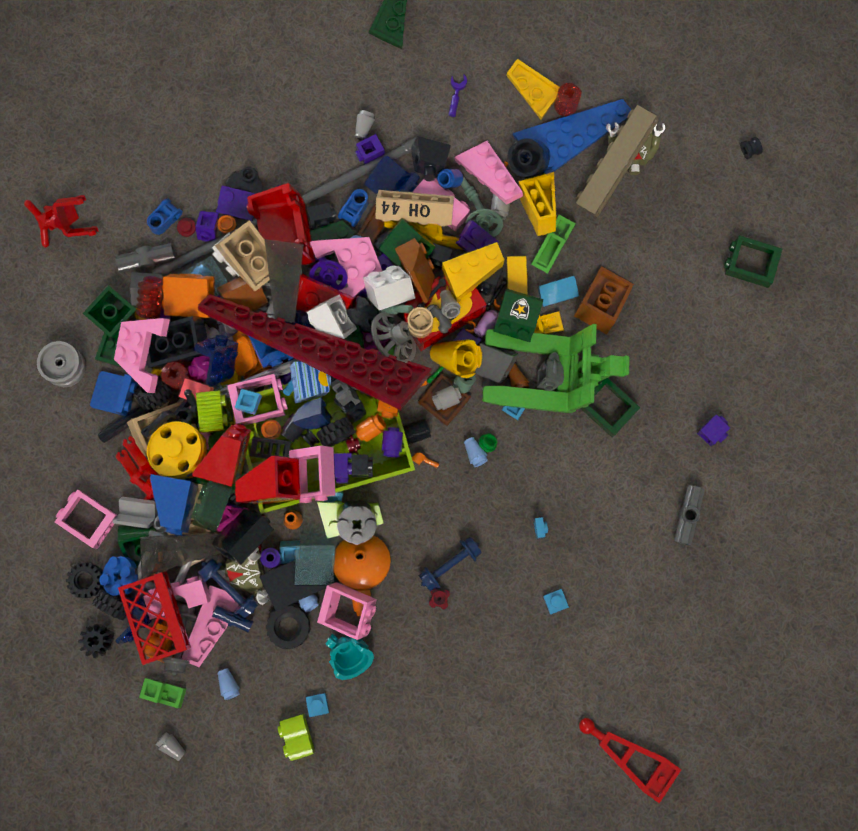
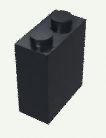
[212,509,274,565]

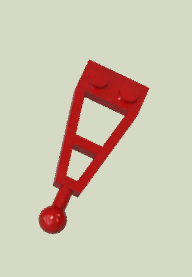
[579,718,681,803]

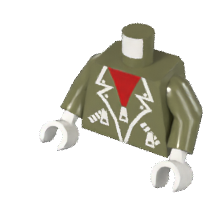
[606,122,665,175]
[217,547,270,605]

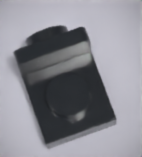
[333,398,366,424]

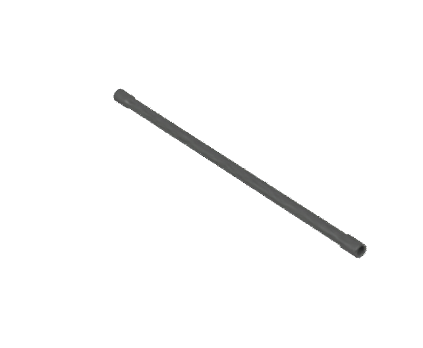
[151,138,416,277]

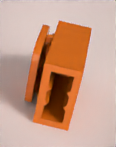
[161,273,215,318]
[230,331,274,379]

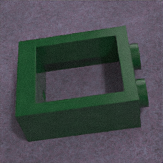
[724,235,783,288]
[580,378,640,438]

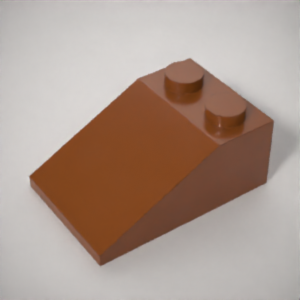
[395,238,435,303]
[574,266,634,335]

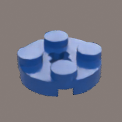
[99,556,138,596]

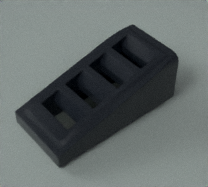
[249,437,292,459]

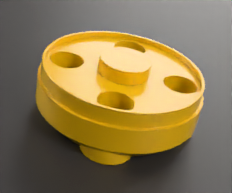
[147,422,207,480]

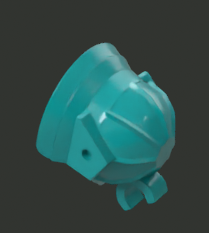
[325,633,374,680]

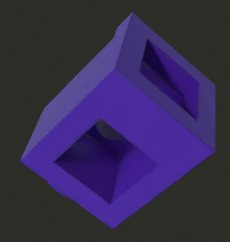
[355,134,385,164]
[334,453,352,483]

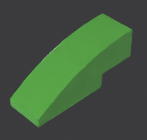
[531,215,576,273]

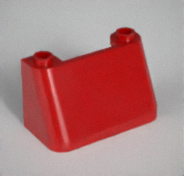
[247,183,315,267]

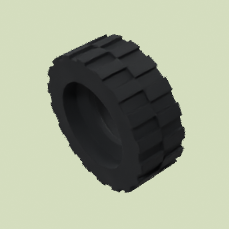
[266,605,311,649]

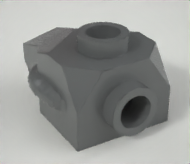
[537,352,564,391]

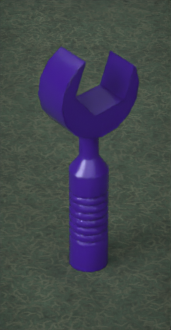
[449,74,467,117]

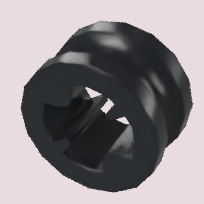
[301,429,320,447]

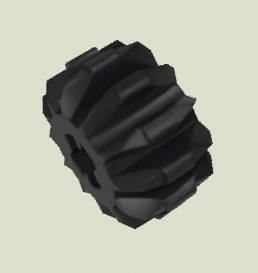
[78,624,114,658]

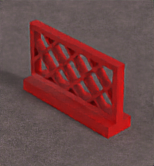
[118,571,191,665]

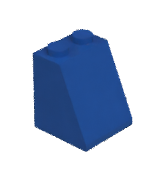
[150,474,198,536]

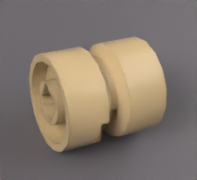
[408,307,433,338]

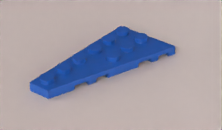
[513,99,631,174]

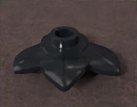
[226,167,263,194]
[346,296,379,333]

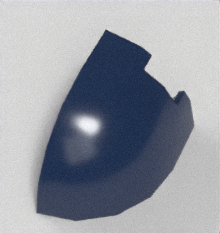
[292,397,330,429]

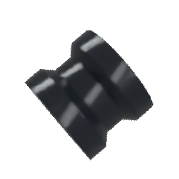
[740,137,763,159]

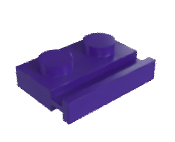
[216,186,255,221]
[455,220,499,253]

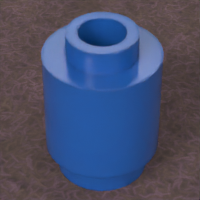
[437,169,463,188]

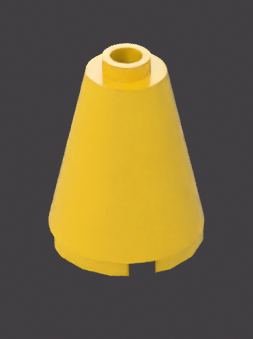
[430,339,482,378]

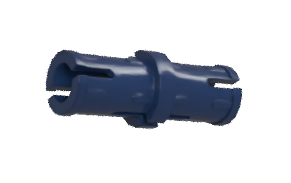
[212,605,253,633]

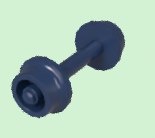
[418,537,482,591]
[198,558,258,618]

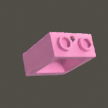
[227,374,288,425]
[289,446,335,503]
[55,490,117,549]
[317,582,377,640]

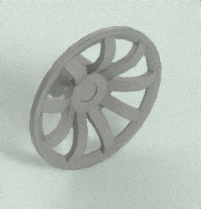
[371,312,416,363]

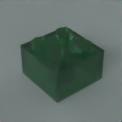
[190,481,232,532]

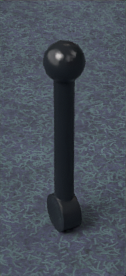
[485,278,507,312]
[417,279,446,308]

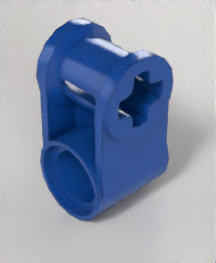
[338,189,369,227]
[147,198,183,235]

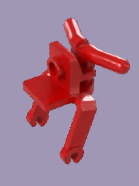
[24,195,99,248]
[116,436,161,501]

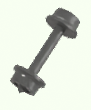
[163,603,197,676]

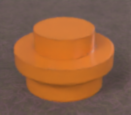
[217,215,236,234]
[261,420,282,439]

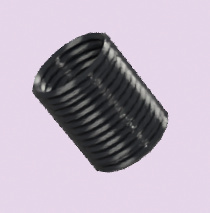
[402,418,431,445]

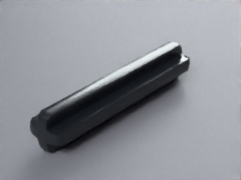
[98,406,150,443]

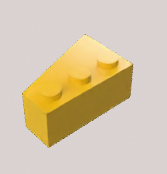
[519,172,556,236]
[442,242,504,302]

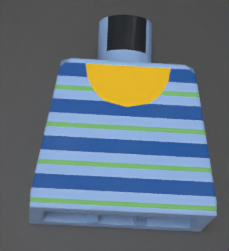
[290,362,336,403]

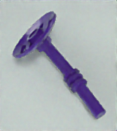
[309,254,348,290]

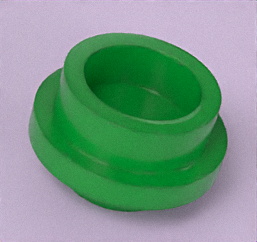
[479,434,497,452]

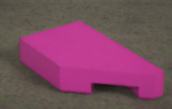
[207,505,249,532]

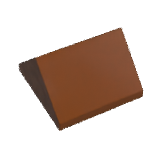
[216,277,268,311]

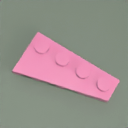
[455,141,523,205]
[181,585,246,667]

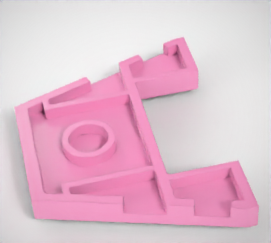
[310,237,382,298]
[114,318,170,393]

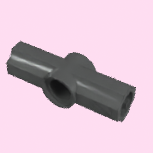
[115,243,175,273]
[674,485,705,546]

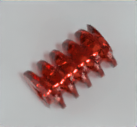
[554,83,582,116]
[136,276,163,319]
[161,362,193,390]

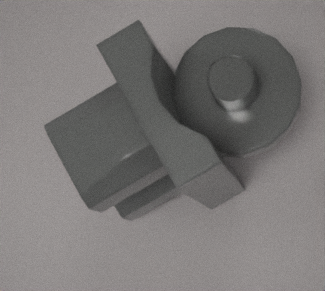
[331,379,361,406]

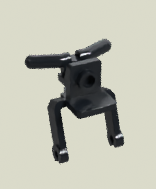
[141,389,199,438]

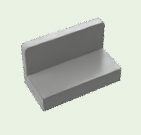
[113,497,158,528]

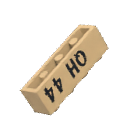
[376,190,454,226]

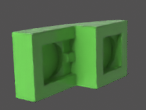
[139,678,186,708]

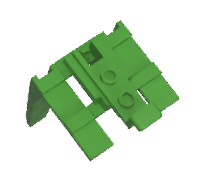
[482,324,630,413]

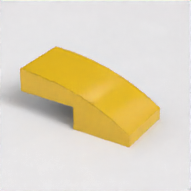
[534,311,564,334]

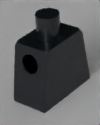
[411,136,451,182]

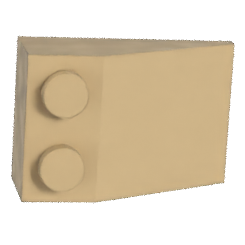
[215,220,285,292]
[127,400,198,456]

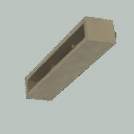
[576,105,659,218]

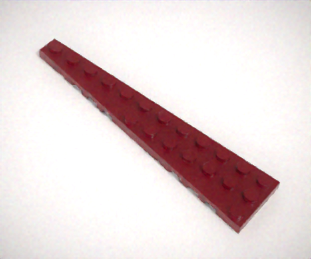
[198,294,432,410]

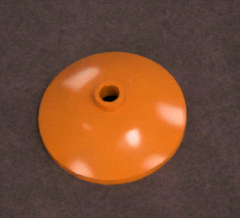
[332,535,391,590]

